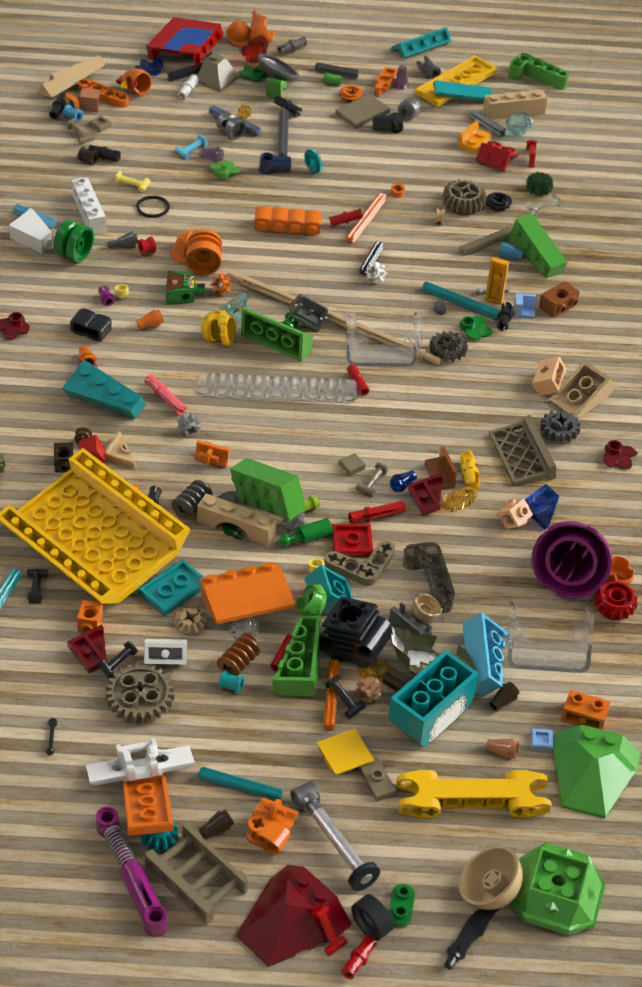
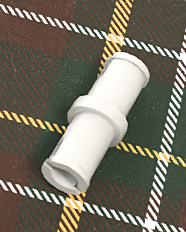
[177,74,199,100]

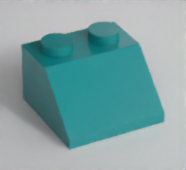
[304,565,354,615]

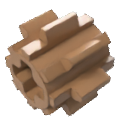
[355,676,383,704]

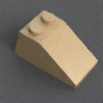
[549,361,615,418]

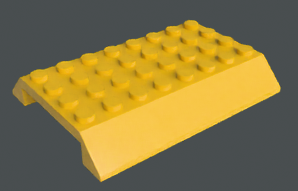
[0,448,190,604]

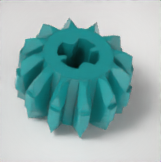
[141,823,179,854]

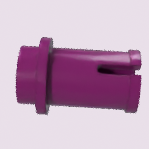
[98,285,115,306]

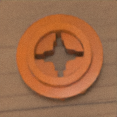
[339,85,364,102]

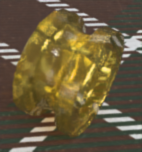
[238,104,251,119]

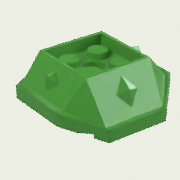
[509,842,605,935]

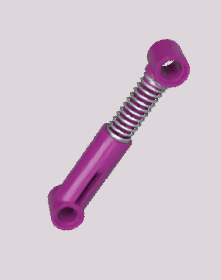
[96,806,168,937]

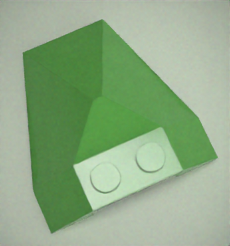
[552,725,640,818]

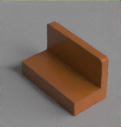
[424,447,457,490]

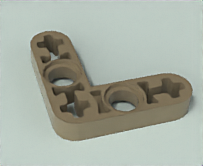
[324,541,395,586]

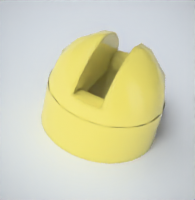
[115,284,129,299]
[308,558,324,573]

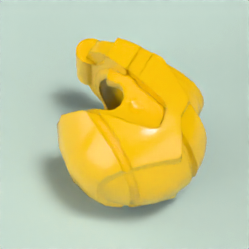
[200,310,236,346]

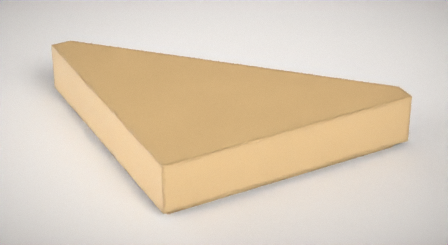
[105,431,135,468]

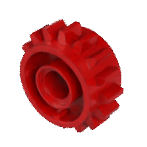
[594,581,638,620]

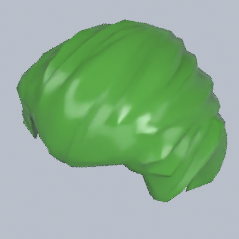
[296,584,327,615]

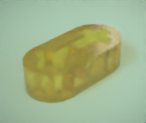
[443,486,477,512]

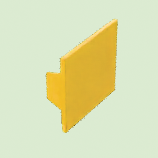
[316,729,374,775]

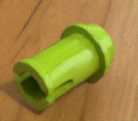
[303,495,320,512]

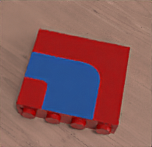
[146,17,223,67]

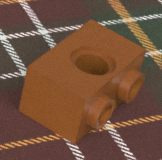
[539,281,580,318]

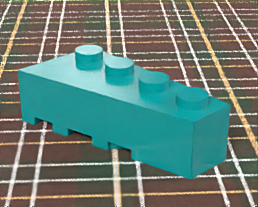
[62,360,146,419]

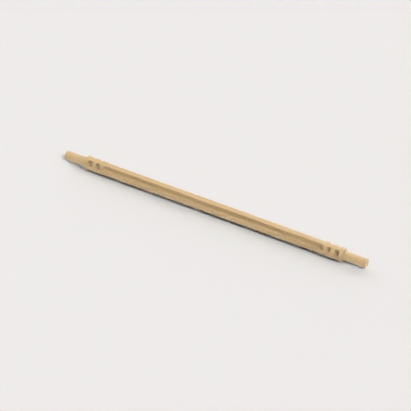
[226,271,441,365]

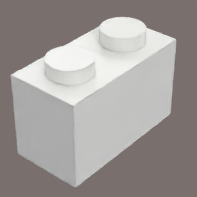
[144,639,187,665]

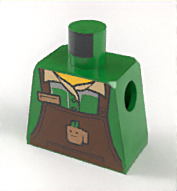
[166,270,205,305]

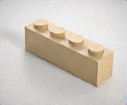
[483,89,548,119]

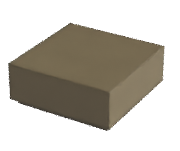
[89,115,112,133]
[339,453,366,476]

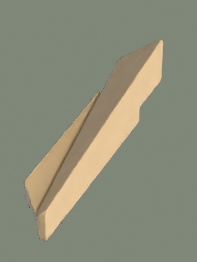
[39,55,106,97]

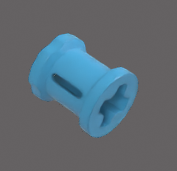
[62,105,83,123]

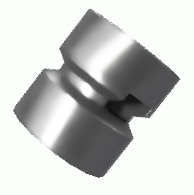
[216,111,246,140]

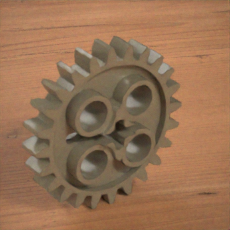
[105,663,175,723]

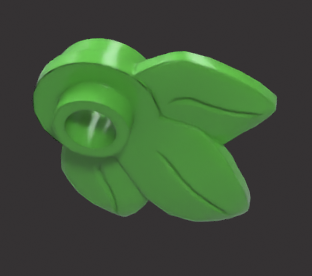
[210,161,241,179]

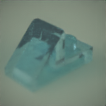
[219,292,248,324]

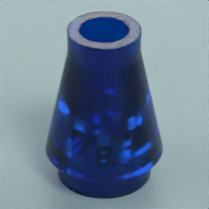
[390,470,417,492]

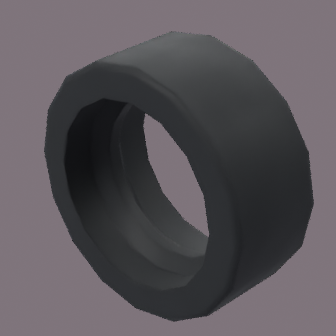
[351,894,393,941]

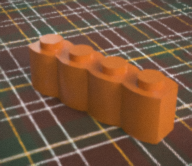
[254,206,322,235]

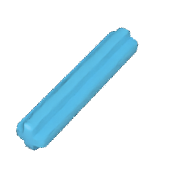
[13,204,57,229]

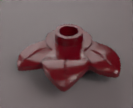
[0,312,30,340]
[603,440,638,469]

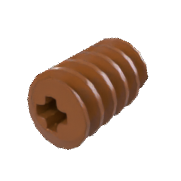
[217,632,261,676]

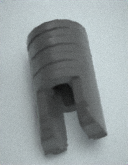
[416,56,441,79]

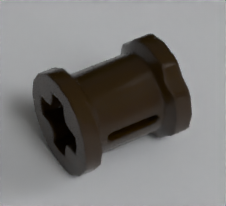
[78,146,99,165]

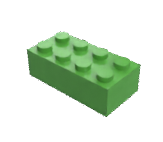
[230,458,306,520]

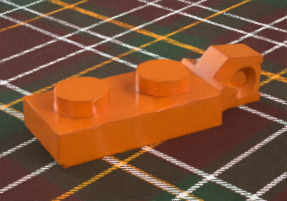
[374,66,399,96]

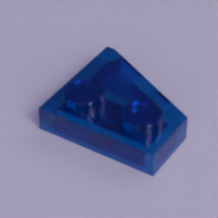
[525,484,559,530]

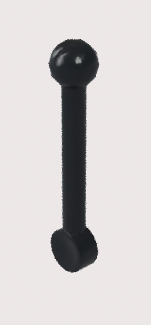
[46,718,57,755]

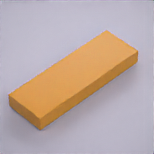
[485,257,509,305]

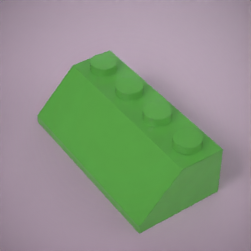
[241,307,313,361]

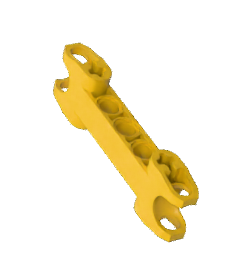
[396,770,551,818]

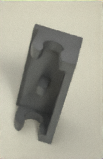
[289,293,328,332]
[389,602,432,635]

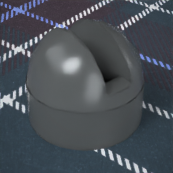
[433,300,446,314]

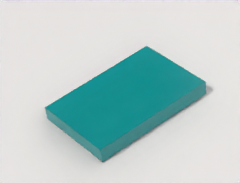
[138,559,205,617]

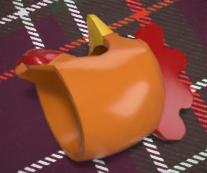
[116,69,152,95]

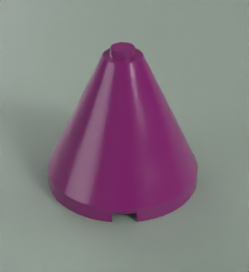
[531,521,612,599]

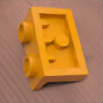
[458,121,491,154]

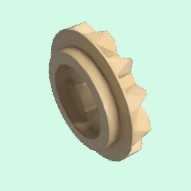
[174,606,207,634]

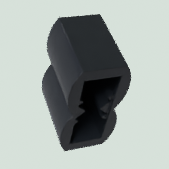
[70,308,112,342]

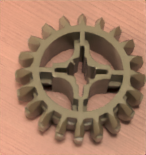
[442,179,486,215]

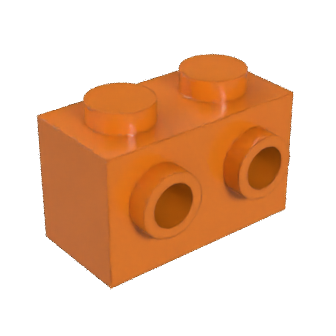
[561,690,611,730]

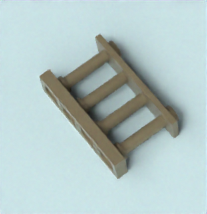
[145,823,248,925]

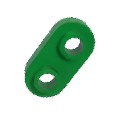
[389,884,415,928]

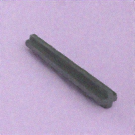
[278,108,289,156]

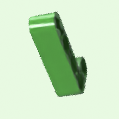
[508,53,569,90]

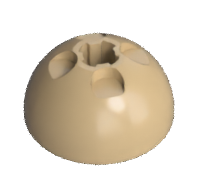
[459,846,523,910]

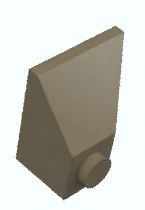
[196,53,238,92]

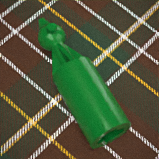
[276,518,333,548]

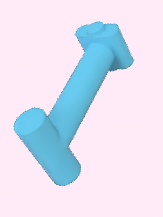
[175,134,208,159]

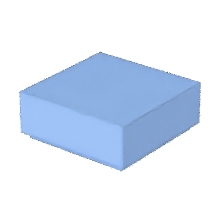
[530,729,553,752]

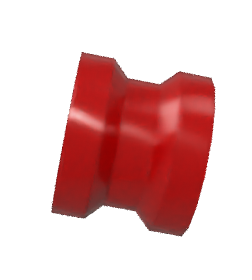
[138,236,157,256]

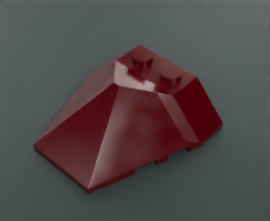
[236,865,352,967]

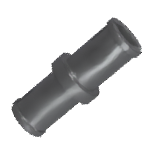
[277,36,307,55]

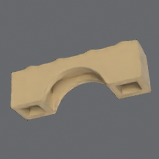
[197,493,277,547]

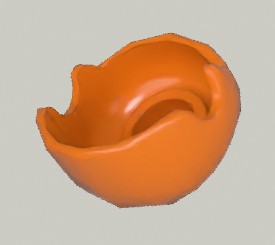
[607,556,635,585]

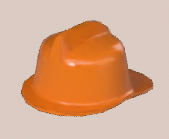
[171,229,193,264]

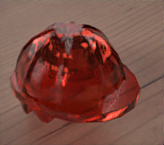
[241,35,268,64]

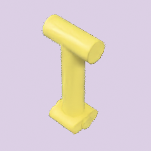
[114,171,150,193]

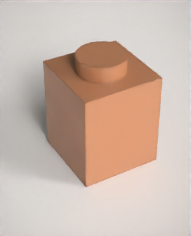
[77,88,101,112]

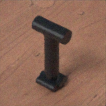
[27,569,48,603]
[97,641,138,679]
[325,674,366,719]

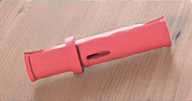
[145,374,187,415]

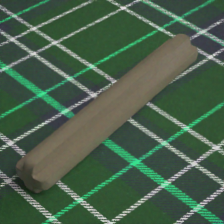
[459,226,512,255]

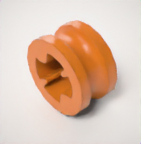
[390,183,405,198]

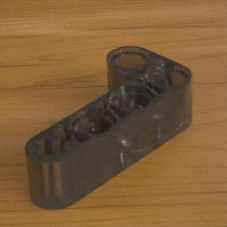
[402,542,455,613]

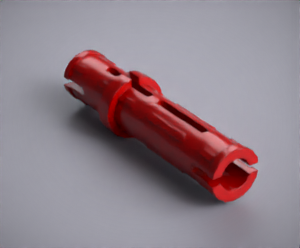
[348,501,406,524]

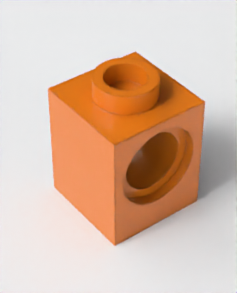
[77,600,103,633]

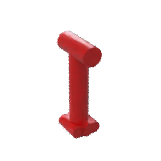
[526,140,537,168]
[310,904,348,956]

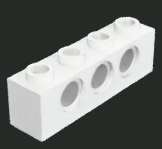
[72,177,106,234]

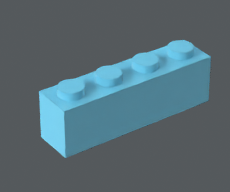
[462,612,507,697]

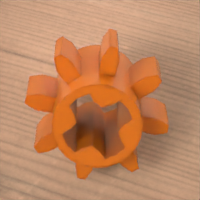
[210,273,233,295]

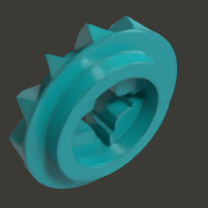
[304,149,323,174]

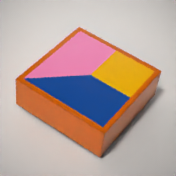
[65,93,79,110]

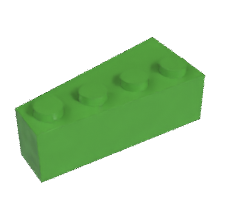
[508,213,567,278]
[272,615,323,696]

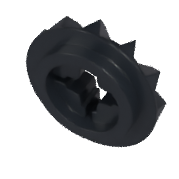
[486,192,512,211]

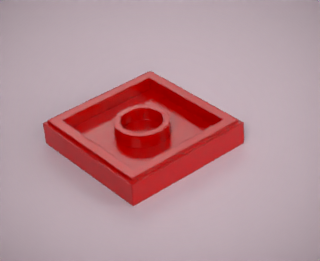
[332,524,373,557]

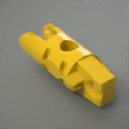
[460,449,481,492]

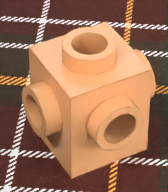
[497,498,533,529]

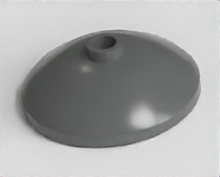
[257,53,299,81]

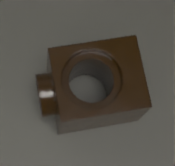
[54,442,74,473]

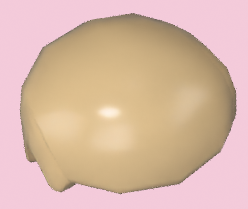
[411,594,442,623]

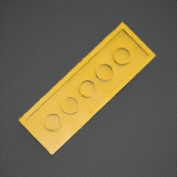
[415,55,497,107]

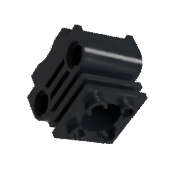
[319,597,393,668]

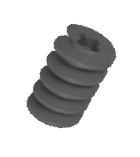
[171,480,213,518]

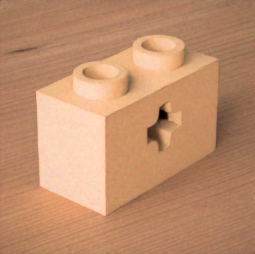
[532,356,566,396]

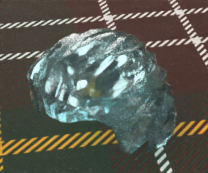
[506,111,532,136]

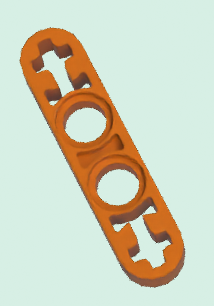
[77,78,129,108]

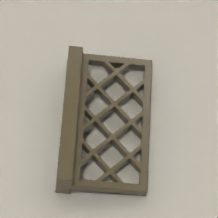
[489,415,557,486]

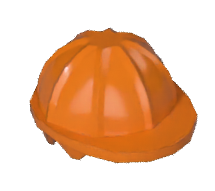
[226,20,251,47]

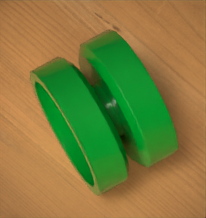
[53,219,94,263]

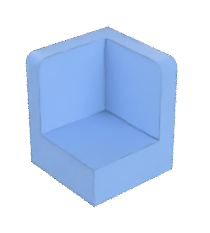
[514,293,536,318]

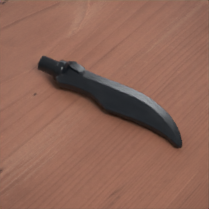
[444,908,501,970]

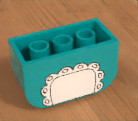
[388,650,479,746]

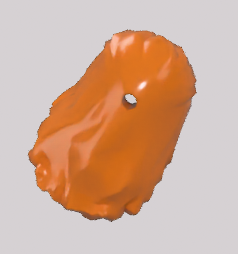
[250,10,276,46]

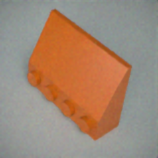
[199,562,296,624]

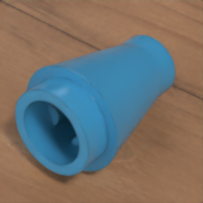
[498,241,523,260]

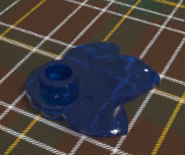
[135,58,164,76]

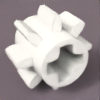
[365,262,387,284]

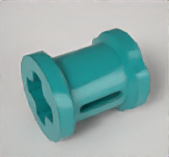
[218,670,245,694]

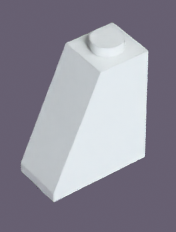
[9,208,53,254]

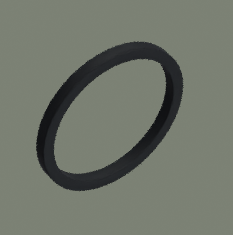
[136,195,170,218]

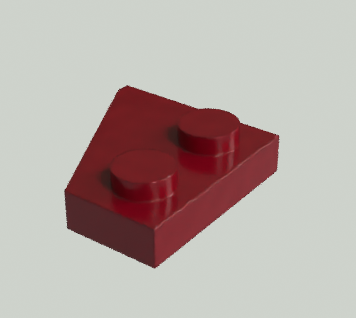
[408,473,443,516]
[67,625,107,674]

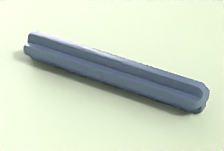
[209,105,261,136]

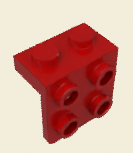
[476,141,519,171]

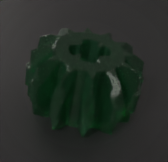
[526,171,553,197]

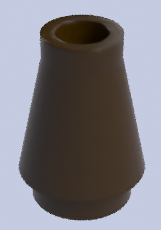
[489,682,520,712]
[199,809,234,839]

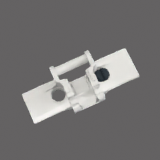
[86,738,195,786]

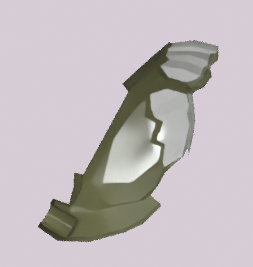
[391,627,476,674]

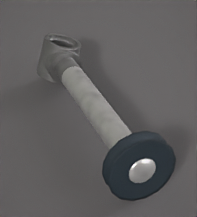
[290,781,381,891]

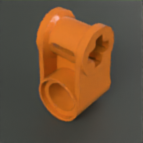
[246,815,291,855]

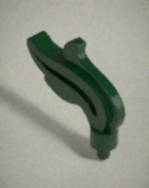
[223,522,244,539]

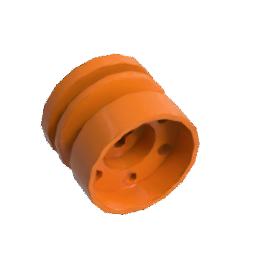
[186,229,222,275]

